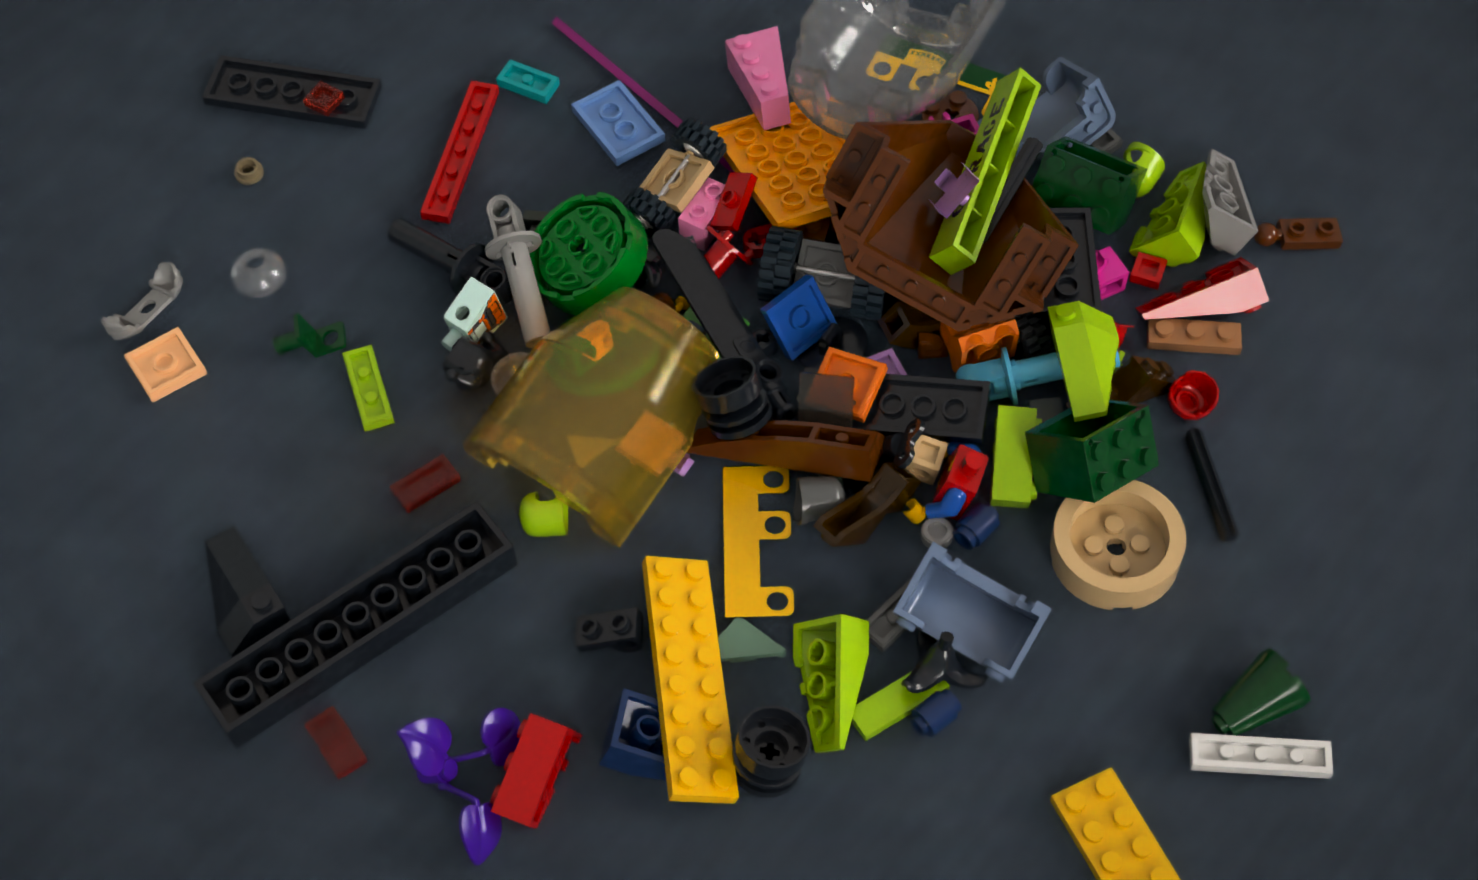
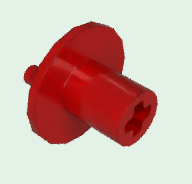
[704,225,756,279]

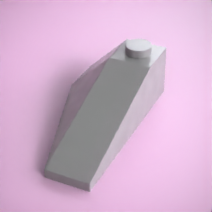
[1202,149,1258,256]

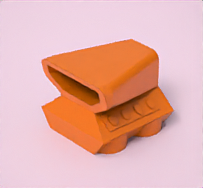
[940,319,1020,373]

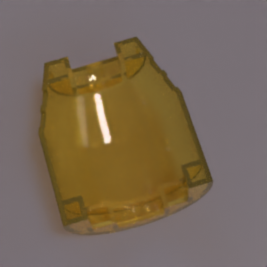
[463,287,719,548]

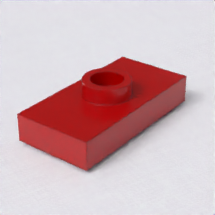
[710,172,758,231]

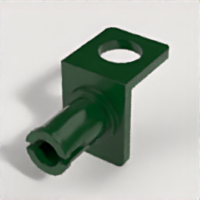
[273,313,347,358]

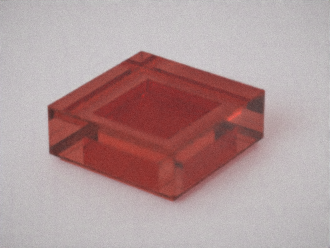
[303,80,345,117]
[304,705,352,754]
[320,731,368,780]

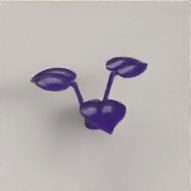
[396,708,521,866]

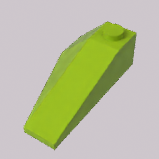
[1129,161,1207,267]

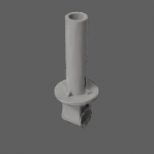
[484,194,552,348]

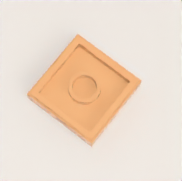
[123,327,208,403]

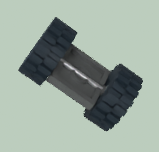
[757,226,889,321]

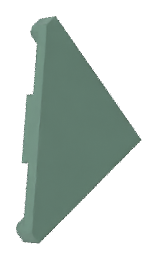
[718,617,786,663]

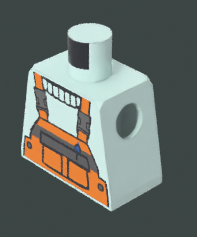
[441,277,508,352]

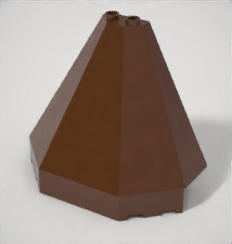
[823,120,1079,331]

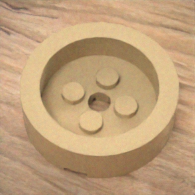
[1050,480,1186,610]

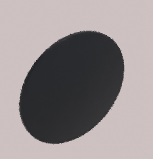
[797,317,868,369]

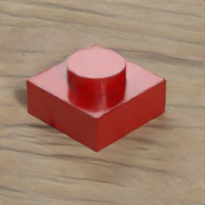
[1129,252,1168,290]

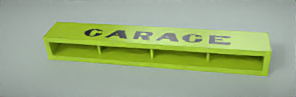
[929,67,1041,275]

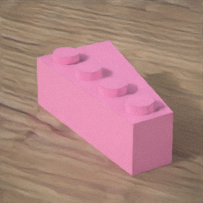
[725,26,791,130]

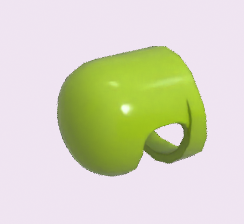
[1123,141,1165,197]
[519,488,570,537]

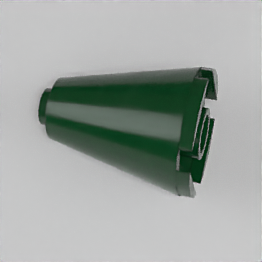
[1211,648,1311,736]

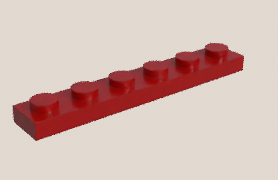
[420,80,499,224]

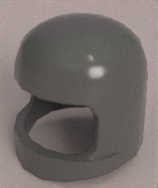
[793,476,845,526]

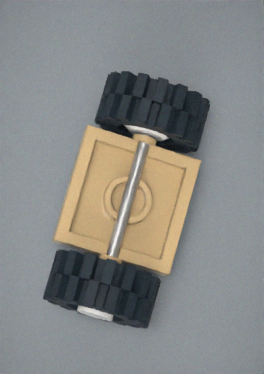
[622,117,727,238]

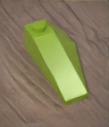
[1047,301,1119,422]
[793,614,869,753]

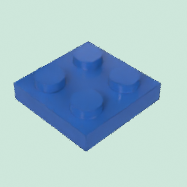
[760,274,838,360]

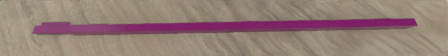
[551,16,734,172]

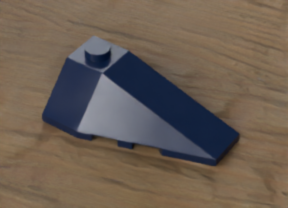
[599,688,741,791]

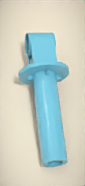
[956,347,1120,406]

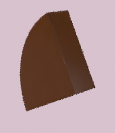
[917,333,949,359]

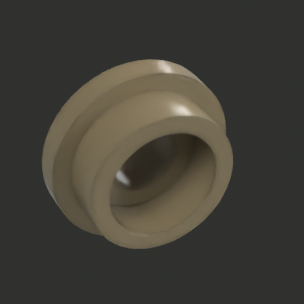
[234,157,264,185]

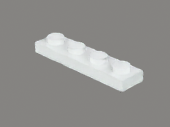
[1189,733,1333,779]

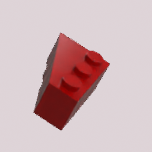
[490,713,583,829]

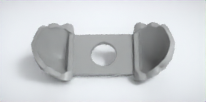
[101,262,183,340]

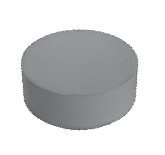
[921,518,953,548]

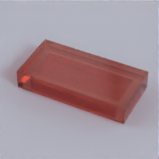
[389,454,461,514]

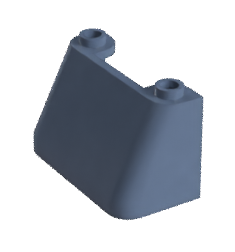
[977,56,1116,186]
[893,542,1052,683]

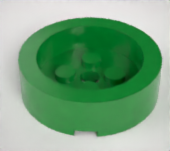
[530,192,648,315]

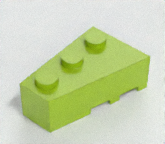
[990,405,1042,509]

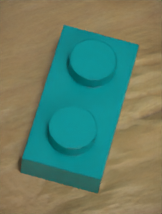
[496,59,560,104]

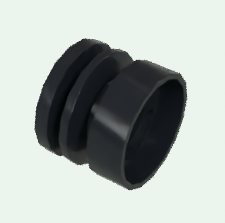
[692,356,772,440]
[732,705,811,798]

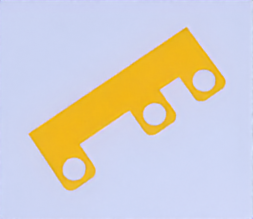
[723,466,794,618]

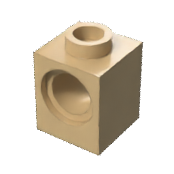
[905,435,948,485]

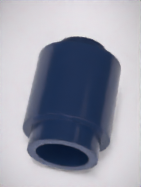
[952,503,1000,550]
[910,689,962,738]

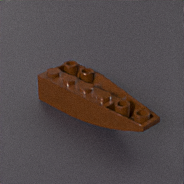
[687,420,886,482]

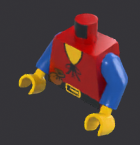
[903,441,989,524]

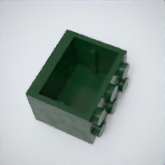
[1032,136,1147,235]
[1025,400,1159,503]

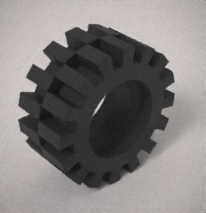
[1012,311,1051,360]

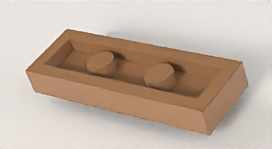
[1147,318,1242,355]

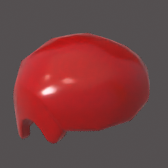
[1167,370,1220,420]

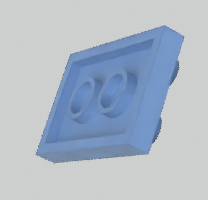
[571,80,666,166]

